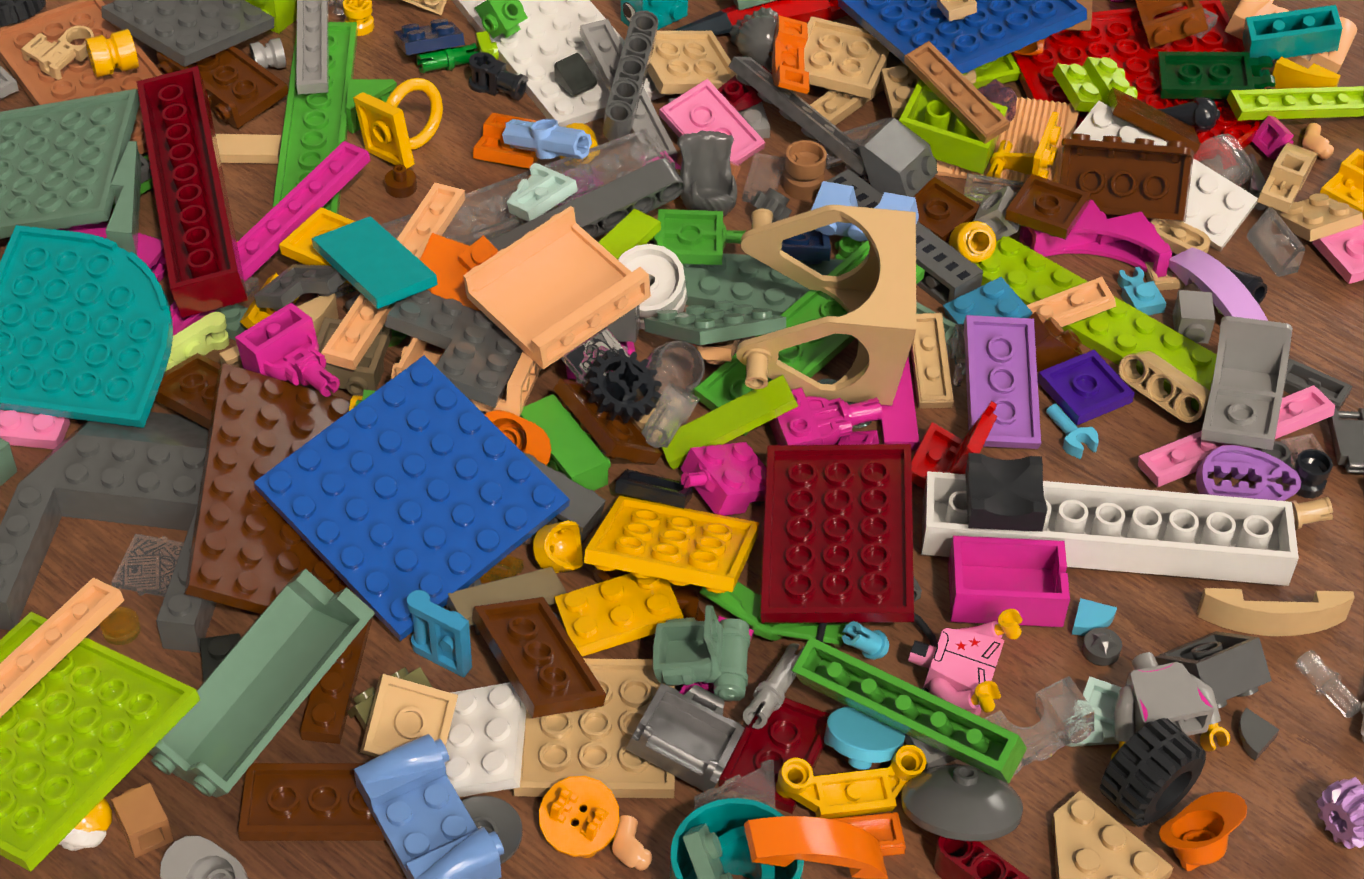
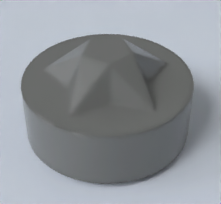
[1082,628,1122,666]

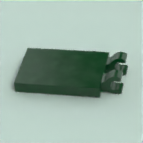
[1157,52,1276,99]

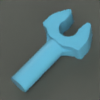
[1046,404,1099,459]

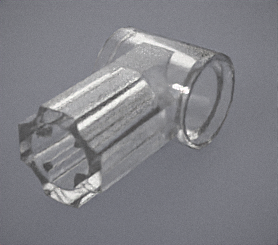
[641,381,700,449]

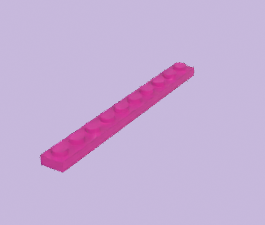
[170,141,371,336]

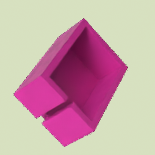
[948,536,1070,627]

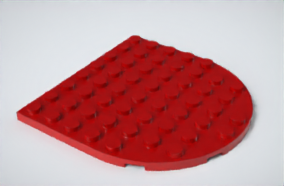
[1010,0,1267,166]

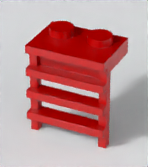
[911,401,997,489]

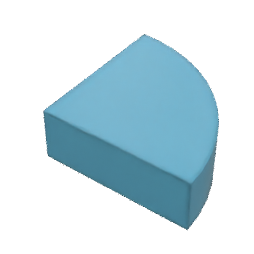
[1072,598,1117,636]

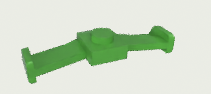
[699,581,850,648]

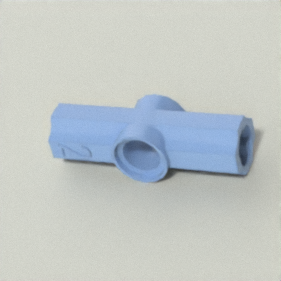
[502,119,592,159]

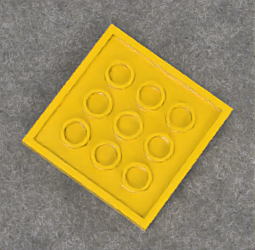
[584,495,760,593]

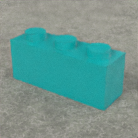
[1242,5,1343,60]

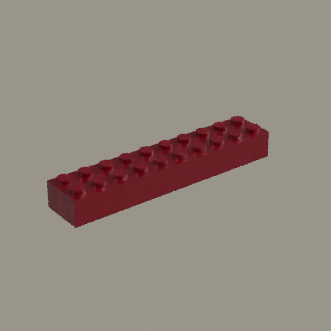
[136,66,248,318]

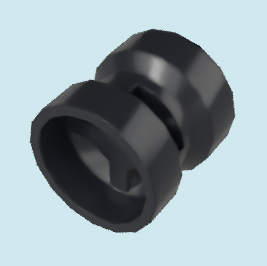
[1294,449,1333,499]

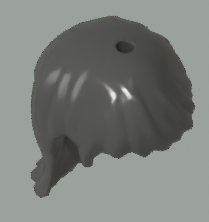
[730,7,778,73]
[677,130,737,217]

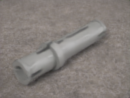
[743,643,804,729]

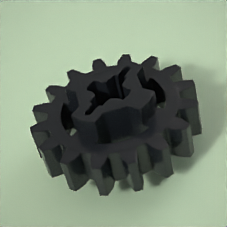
[584,349,662,423]

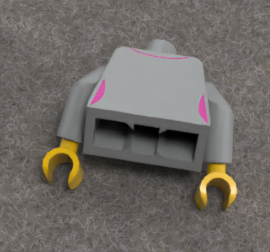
[1111,652,1230,760]

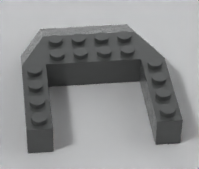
[0,412,217,653]

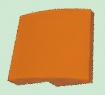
[473,112,539,169]

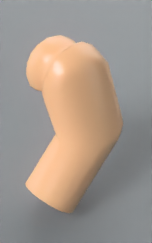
[1302,123,1334,159]
[612,815,652,871]

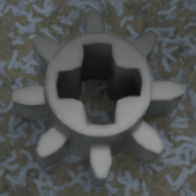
[751,187,792,223]

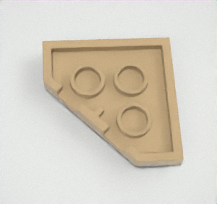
[1051,791,1174,879]

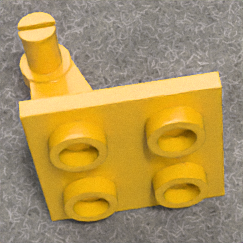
[987,112,1062,181]

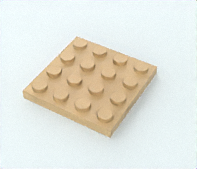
[513,658,675,798]

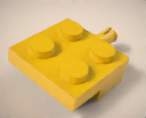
[1320,149,1364,219]

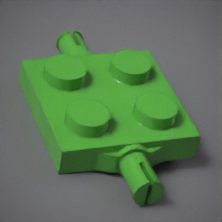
[650,209,746,265]

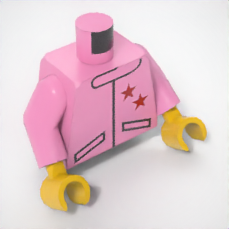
[908,609,1023,716]

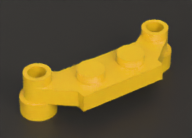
[776,745,926,819]

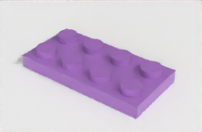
[964,315,1041,449]

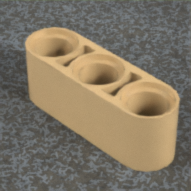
[1119,351,1210,423]

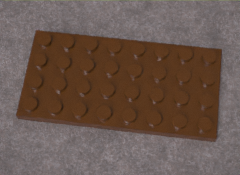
[184,362,350,614]

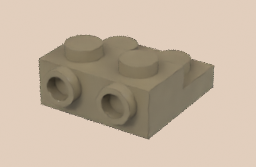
[317,317,392,396]

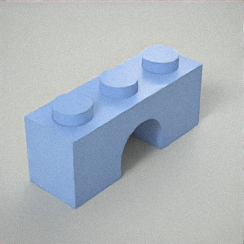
[811,181,919,241]

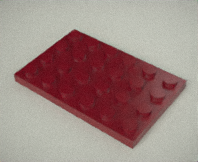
[761,444,914,623]

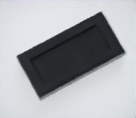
[615,469,694,509]

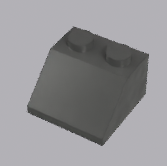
[859,118,938,197]
[1155,631,1272,709]

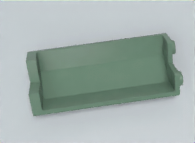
[148,569,375,798]

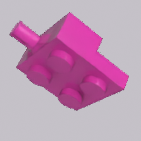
[681,442,767,516]

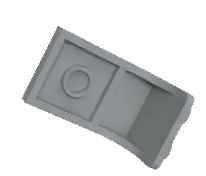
[1201,316,1293,450]

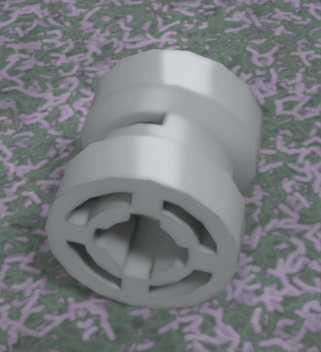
[249,38,286,69]

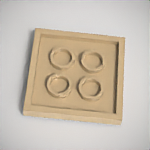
[804,16,892,99]
[648,31,737,95]

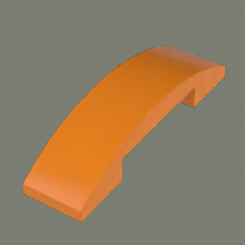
[772,16,809,94]
[744,816,888,879]

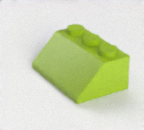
[899,79,1008,175]

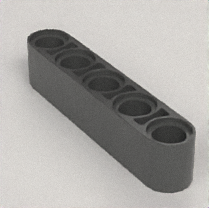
[603,11,658,142]

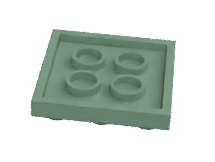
[644,300,786,345]

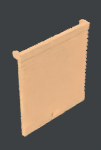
[936,93,1079,186]

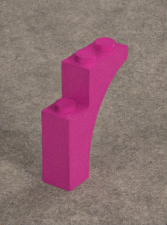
[1019,200,1172,278]

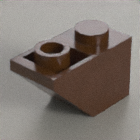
[1029,312,1083,372]

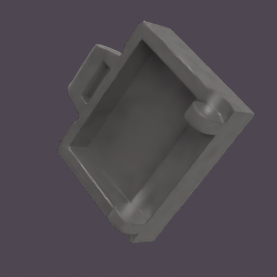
[626,683,745,795]

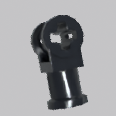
[469,52,528,101]

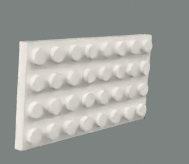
[452,0,665,127]

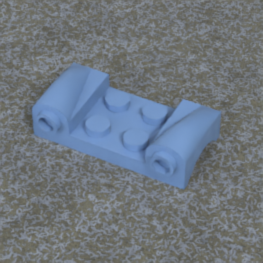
[354,734,504,879]

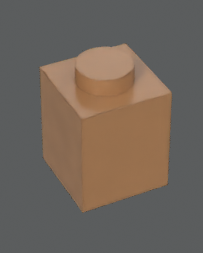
[111,783,174,858]

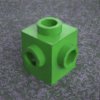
[474,0,528,39]

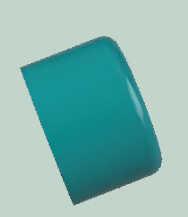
[670,798,804,879]

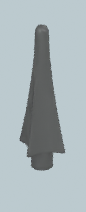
[1248,154,1267,210]

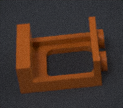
[1135,0,1209,49]

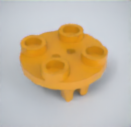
[539,776,620,858]

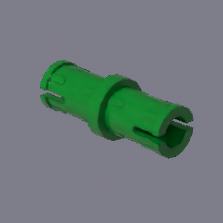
[416,43,479,74]

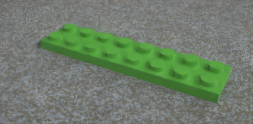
[694,240,925,436]

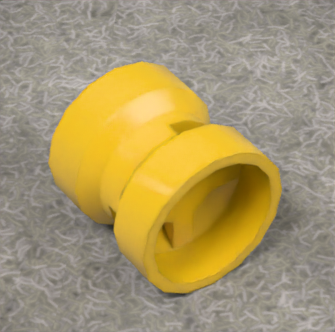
[343,0,374,36]

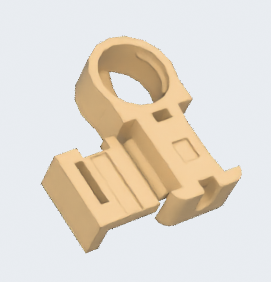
[21,25,94,80]

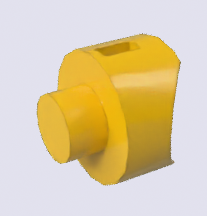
[533,520,583,573]

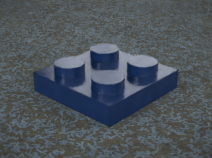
[394,19,465,55]
[781,229,831,264]

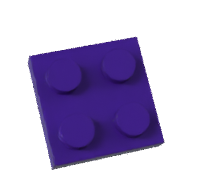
[1037,350,1135,426]

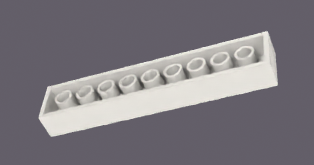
[922,471,1299,586]

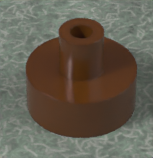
[385,164,417,198]

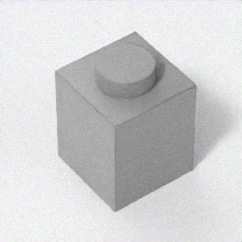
[1172,290,1215,344]

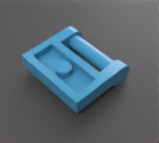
[407,590,472,678]

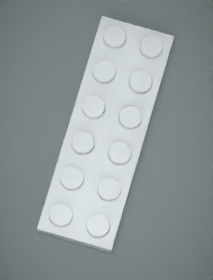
[1062,101,1258,252]

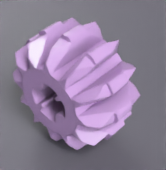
[1317,777,1364,849]

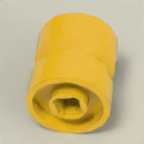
[85,29,139,78]

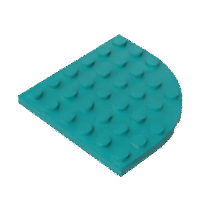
[0,225,173,428]

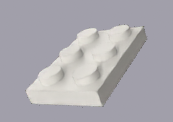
[445,682,526,797]

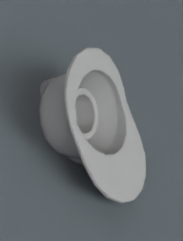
[160,836,248,879]

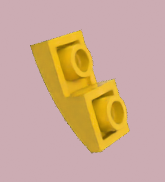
[1272,57,1341,89]

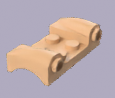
[1225,0,1357,73]

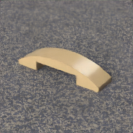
[1197,588,1355,636]

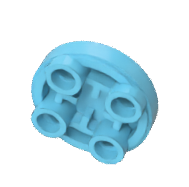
[824,706,905,770]

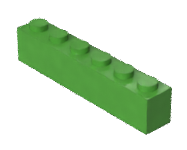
[792,637,1027,784]

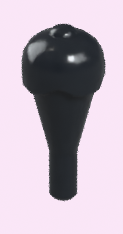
[1158,97,1220,132]

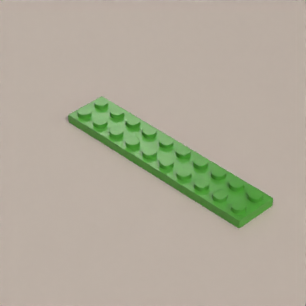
[273,22,358,214]

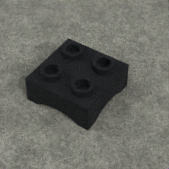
[965,453,1047,532]

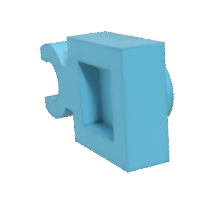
[1117,267,1167,315]

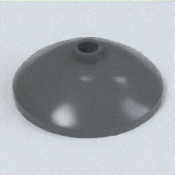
[901,764,1023,841]

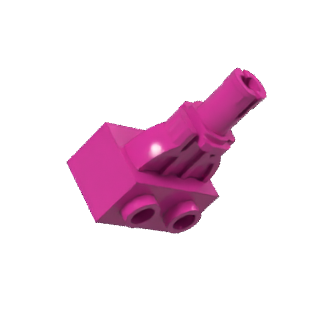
[235,302,340,397]
[769,388,883,445]

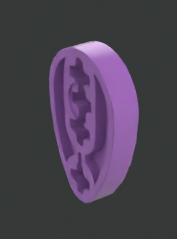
[1196,445,1301,501]

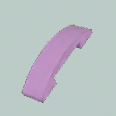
[1168,247,1268,321]

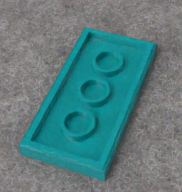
[312,216,438,309]

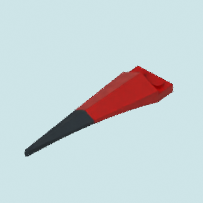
[672,0,848,35]

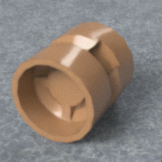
[783,140,827,200]

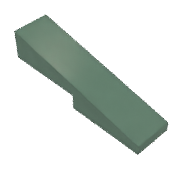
[105,141,142,255]

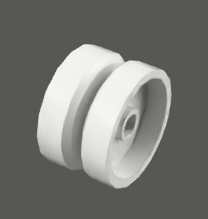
[618,244,687,329]

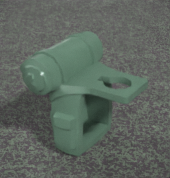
[653,605,750,701]

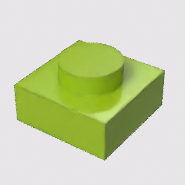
[476,31,499,65]

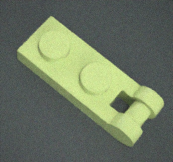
[165,312,230,371]

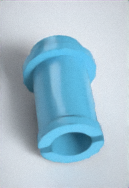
[842,621,889,660]

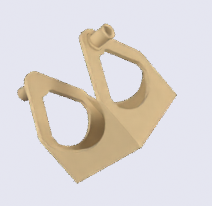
[736,205,917,406]

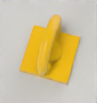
[353,78,443,169]

